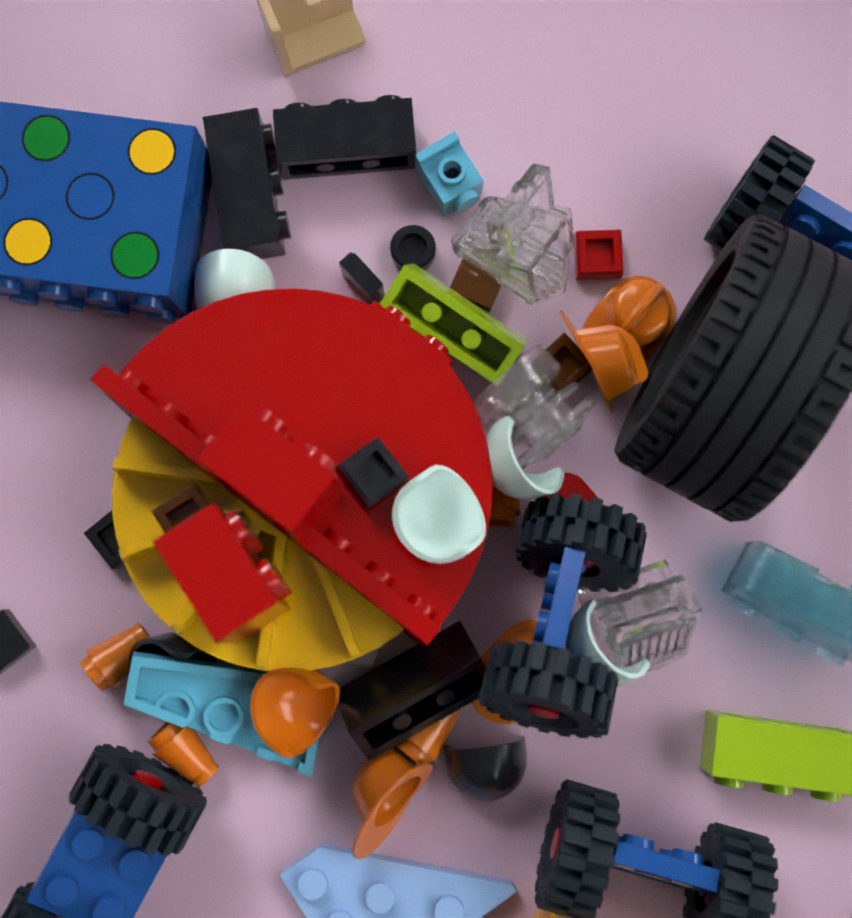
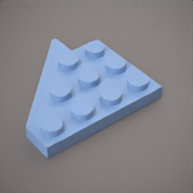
[280,843,517,918]

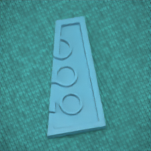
[124,652,319,777]

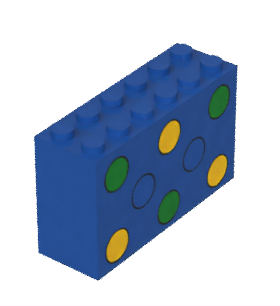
[0,101,212,324]

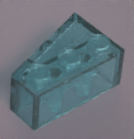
[721,541,852,667]

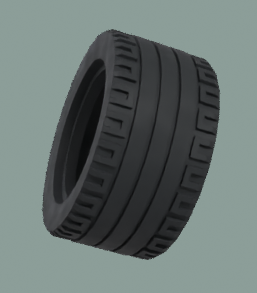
[614,215,852,522]

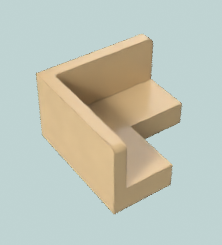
[256,0,366,77]

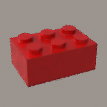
[152,503,292,644]

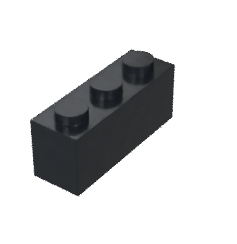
[273,95,416,180]
[202,108,291,259]
[338,621,486,761]

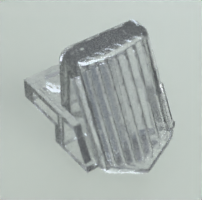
[451,163,575,305]
[577,559,702,671]

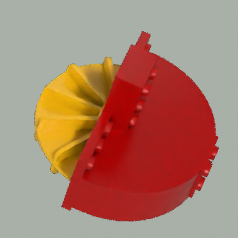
[90,288,493,671]

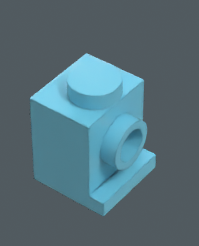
[415,131,484,216]

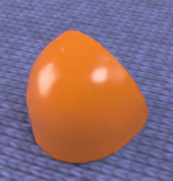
[250,668,340,758]

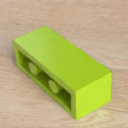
[380,263,528,386]
[700,710,852,802]

